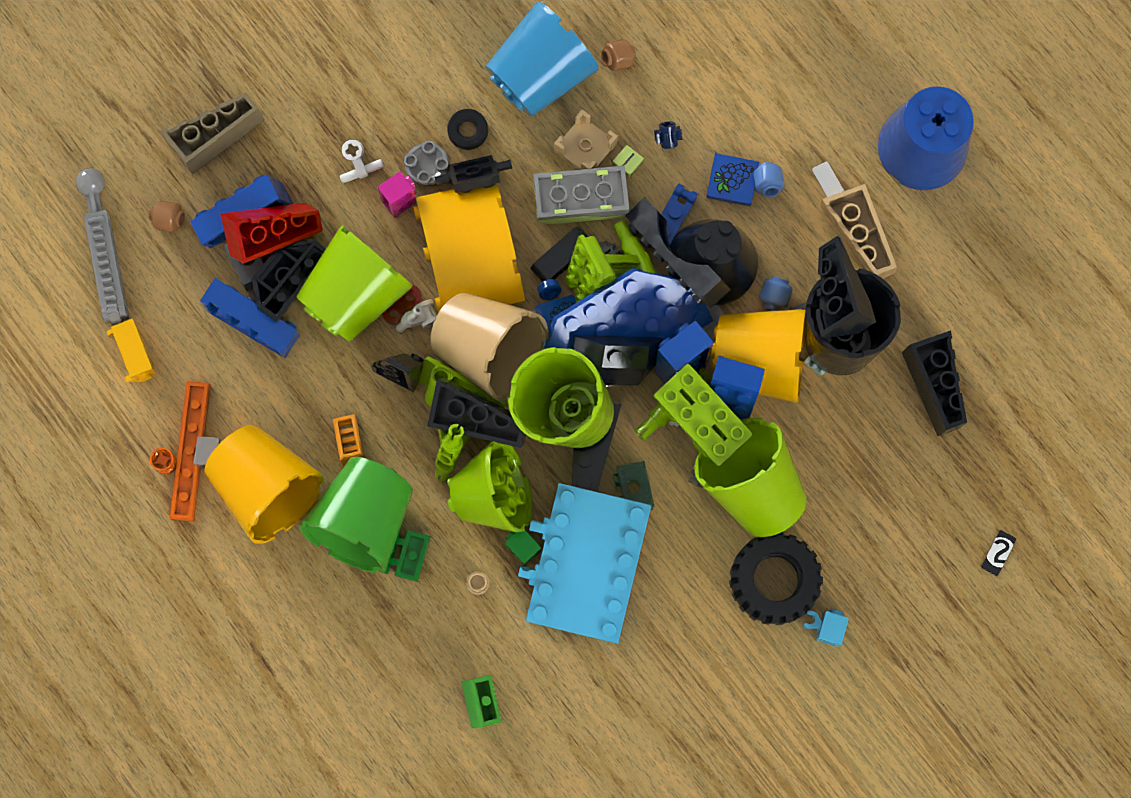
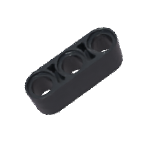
[530,226,589,282]

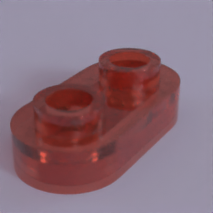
[382,285,422,325]

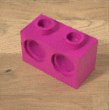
[378,172,417,218]

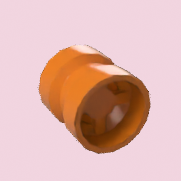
[150,447,177,474]

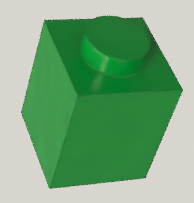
[505,530,542,566]

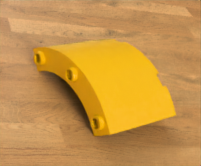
[413,184,525,312]

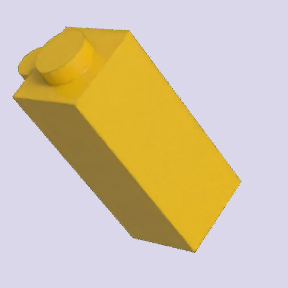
[107,318,156,383]

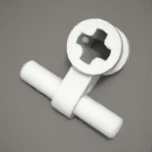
[340,140,384,184]
[396,299,437,333]

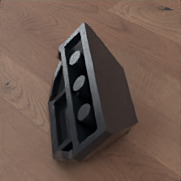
[251,239,326,322]
[572,335,663,385]

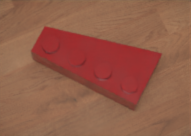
[220,203,323,264]

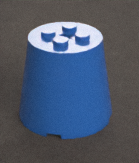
[878,86,974,190]

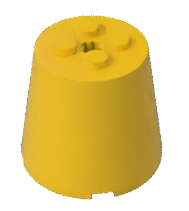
[711,309,806,403]
[204,425,325,544]

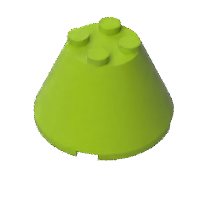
[447,441,532,532]

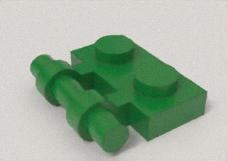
[384,528,431,582]

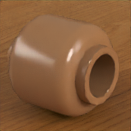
[601,39,636,71]
[149,201,185,232]

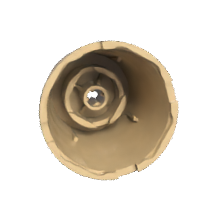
[431,293,549,401]

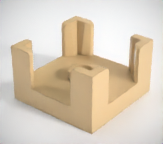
[554,109,618,170]

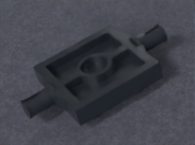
[435,155,512,193]

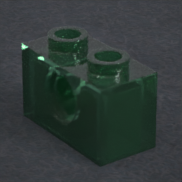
[613,461,655,510]

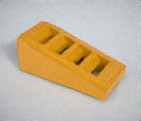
[333,414,365,467]

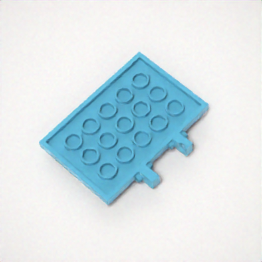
[518,482,651,644]

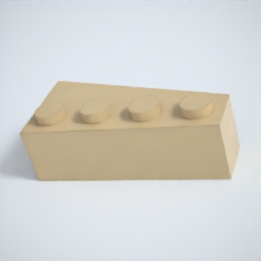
[821,184,897,278]

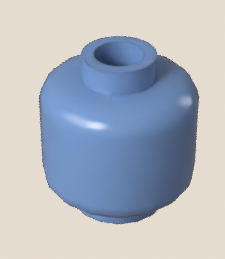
[753,162,785,197]
[759,276,793,311]

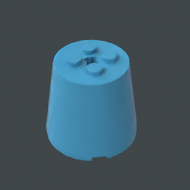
[485,1,599,117]

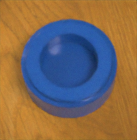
[537,279,561,300]

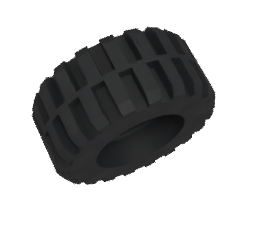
[729,532,823,625]

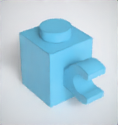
[803,609,849,647]

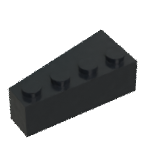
[902,330,967,436]
[427,377,526,448]

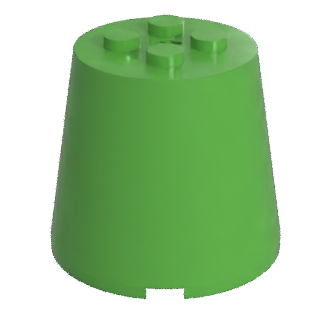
[299,457,413,574]

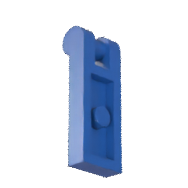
[661,183,699,245]

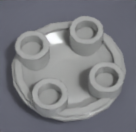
[404,140,449,185]

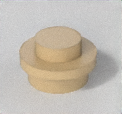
[466,571,490,595]

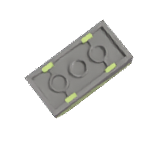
[533,165,629,224]

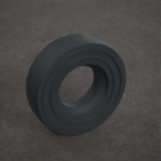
[447,109,488,150]

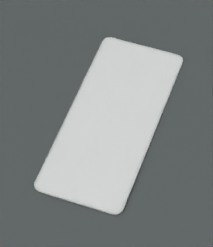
[812,161,844,197]

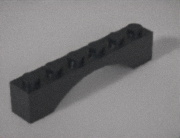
[625,197,731,308]

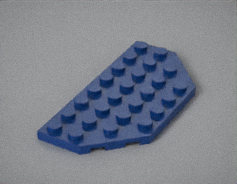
[543,268,714,388]

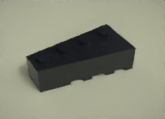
[572,404,621,491]

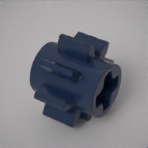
[654,121,683,149]

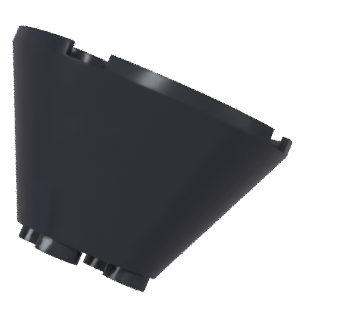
[667,219,758,306]

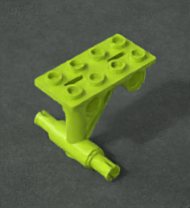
[565,220,657,303]
[419,356,508,482]
[634,364,752,466]

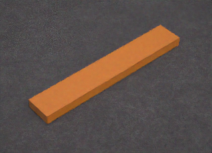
[169,381,211,522]

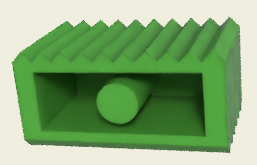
[461,675,502,729]

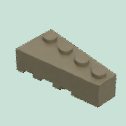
[159,93,265,174]

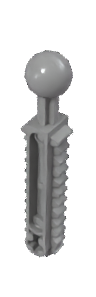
[76,168,129,326]

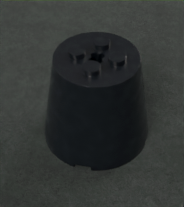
[806,269,901,375]

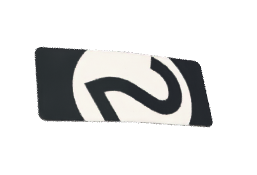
[981,530,1016,576]

